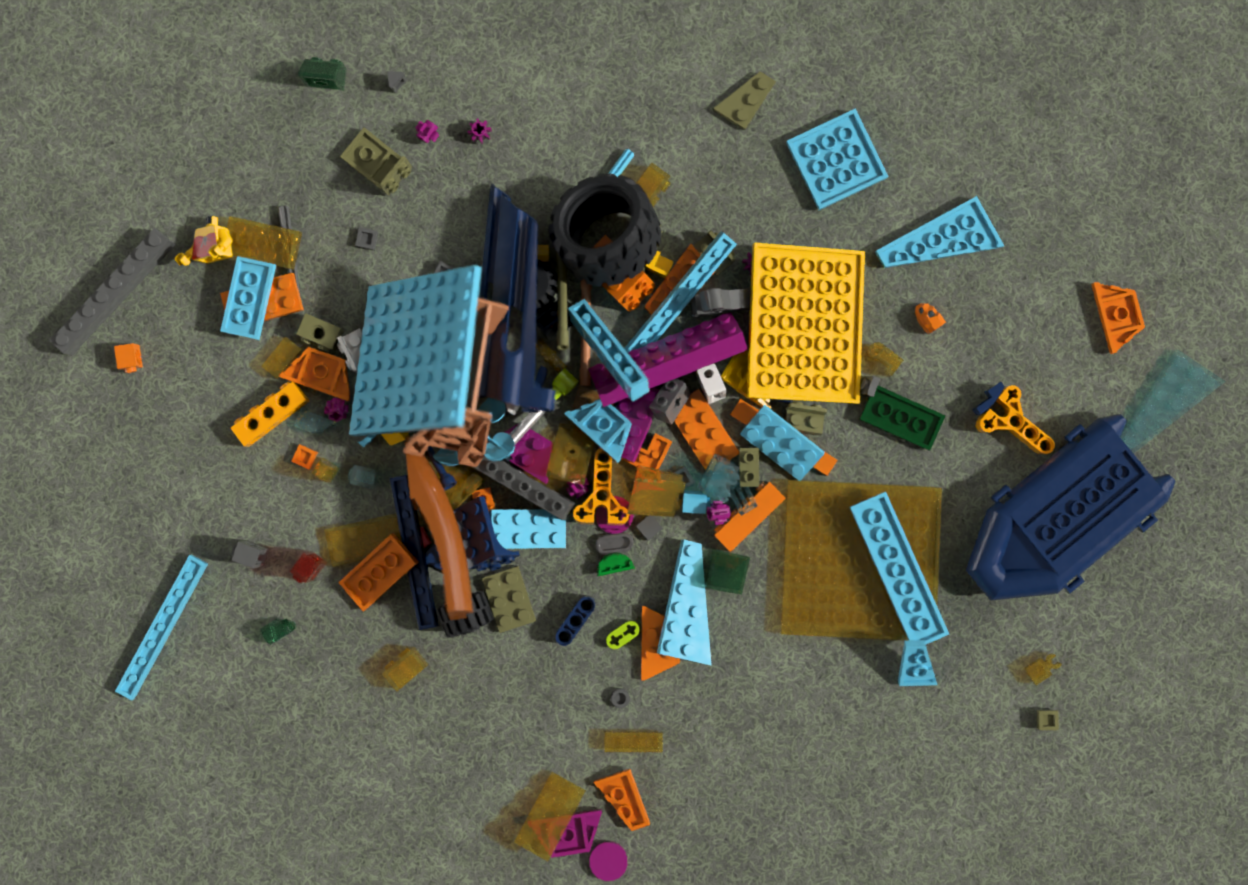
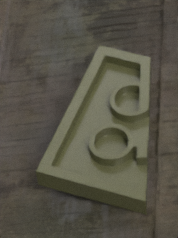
[713,71,776,130]

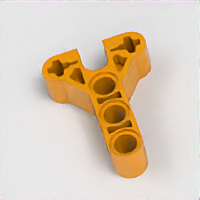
[976,385,1055,454]
[573,448,629,526]

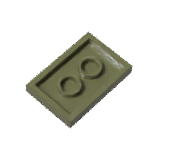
[482,566,537,633]

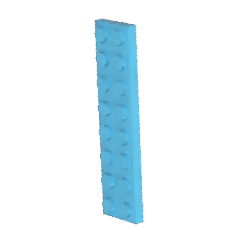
[849,492,949,644]

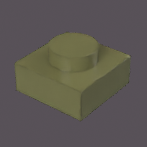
[1037,710,1059,731]

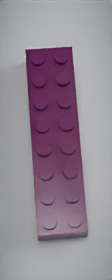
[588,312,748,407]

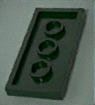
[859,386,946,451]

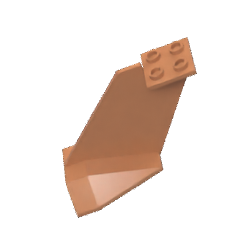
[403,298,508,467]

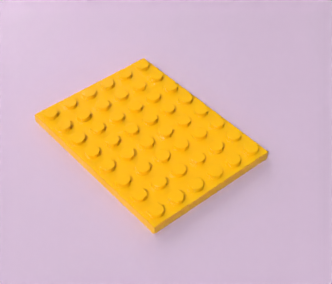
[747,243,865,404]

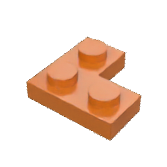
[621,433,673,476]

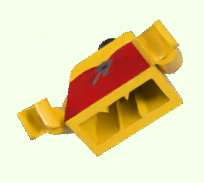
[174,216,233,266]

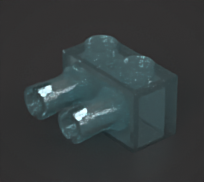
[697,453,740,502]

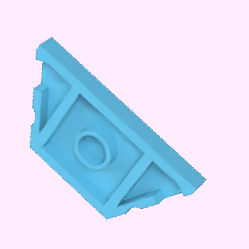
[564,399,632,463]

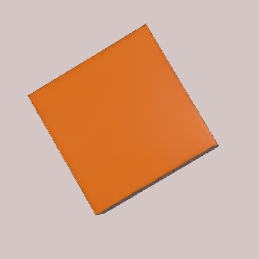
[291,444,318,470]

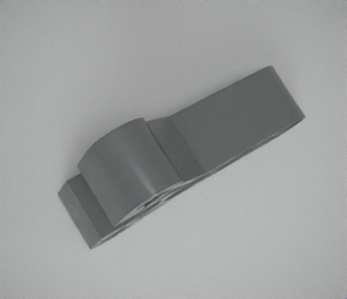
[690,288,751,317]

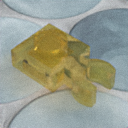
[1024,653,1062,685]

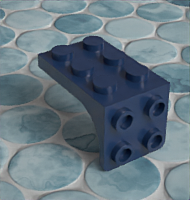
[453,496,520,571]

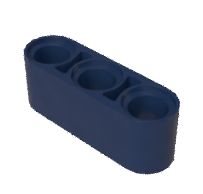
[555,595,595,646]

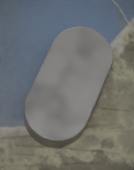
[596,533,634,555]

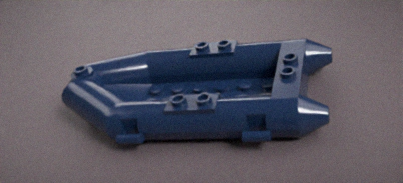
[966,414,1176,601]

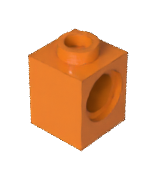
[114,343,143,373]

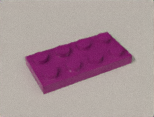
[599,387,660,463]

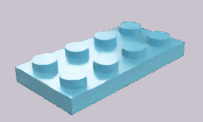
[220,256,276,340]
[740,404,825,481]
[490,509,566,549]

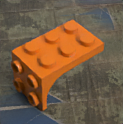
[593,235,655,312]

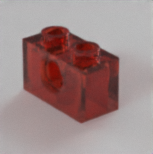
[289,551,328,584]

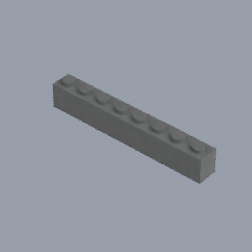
[49,228,176,355]

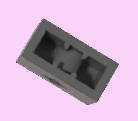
[649,379,691,425]
[231,541,270,568]

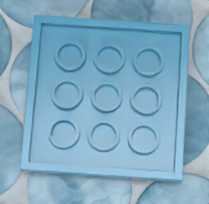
[786,109,889,210]

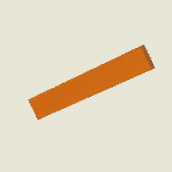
[730,399,837,476]

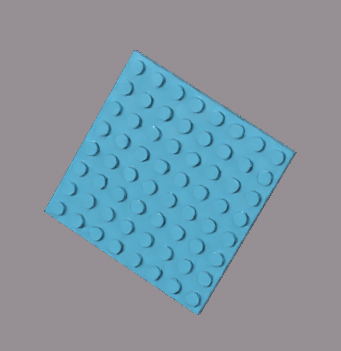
[349,265,481,436]

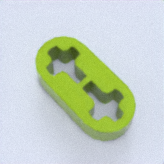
[606,620,639,649]

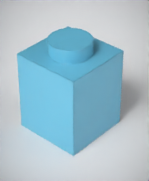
[682,490,710,514]

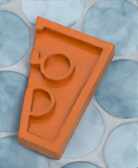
[593,768,650,831]

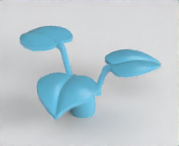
[433,397,515,466]

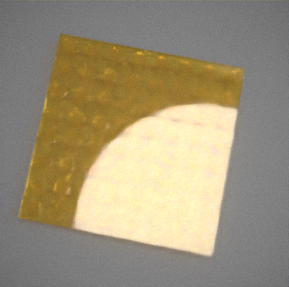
[781,480,942,642]

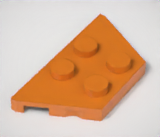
[1091,282,1145,354]
[279,347,351,402]
[641,606,680,681]

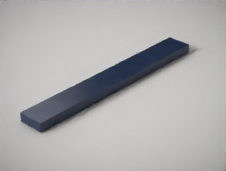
[390,475,439,630]

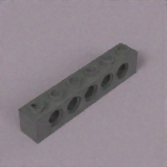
[474,456,576,520]

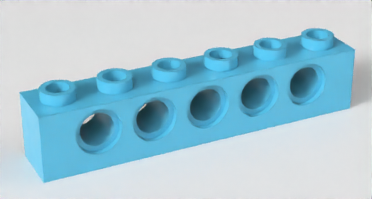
[568,299,649,402]

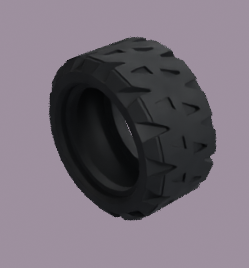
[548,173,662,286]

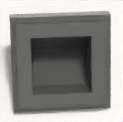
[387,71,407,93]

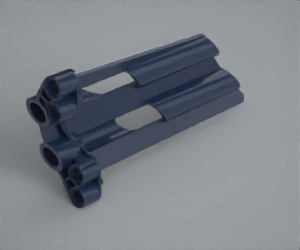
[477,183,555,413]

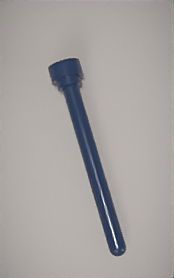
[414,430,457,490]

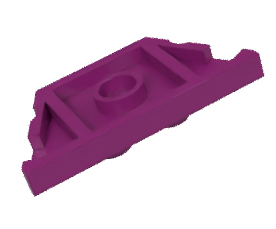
[487,423,553,485]
[528,809,602,858]

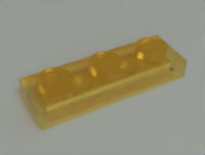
[604,731,663,752]

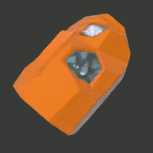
[915,303,946,334]

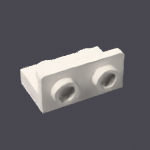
[337,328,362,373]

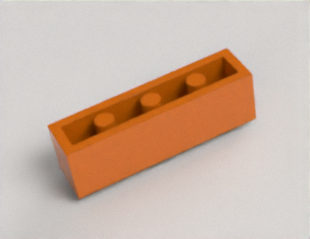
[714,482,786,552]

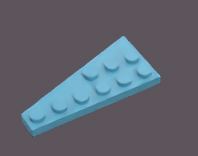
[875,196,1004,268]
[657,540,711,665]

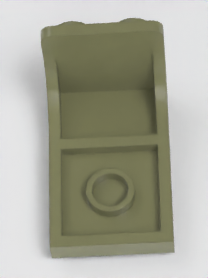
[340,127,412,196]

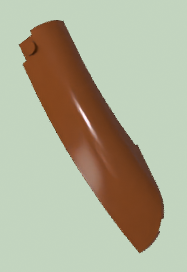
[405,435,473,620]

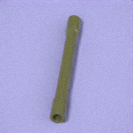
[556,252,569,350]

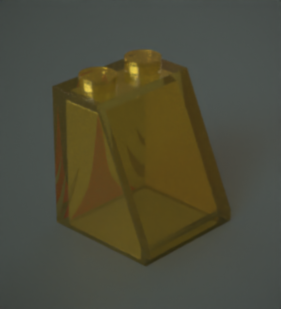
[627,465,686,517]

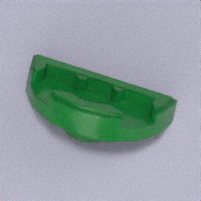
[597,552,635,577]

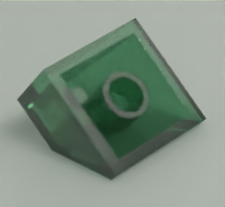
[705,549,750,595]

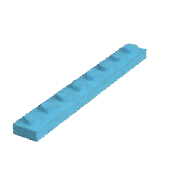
[624,231,737,353]
[115,555,208,700]

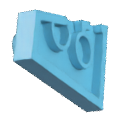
[898,640,937,686]

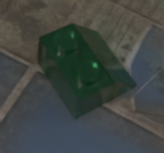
[298,57,347,91]

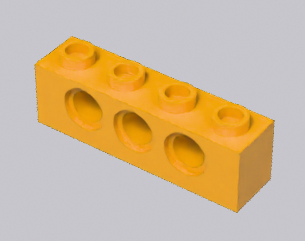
[231,382,310,447]

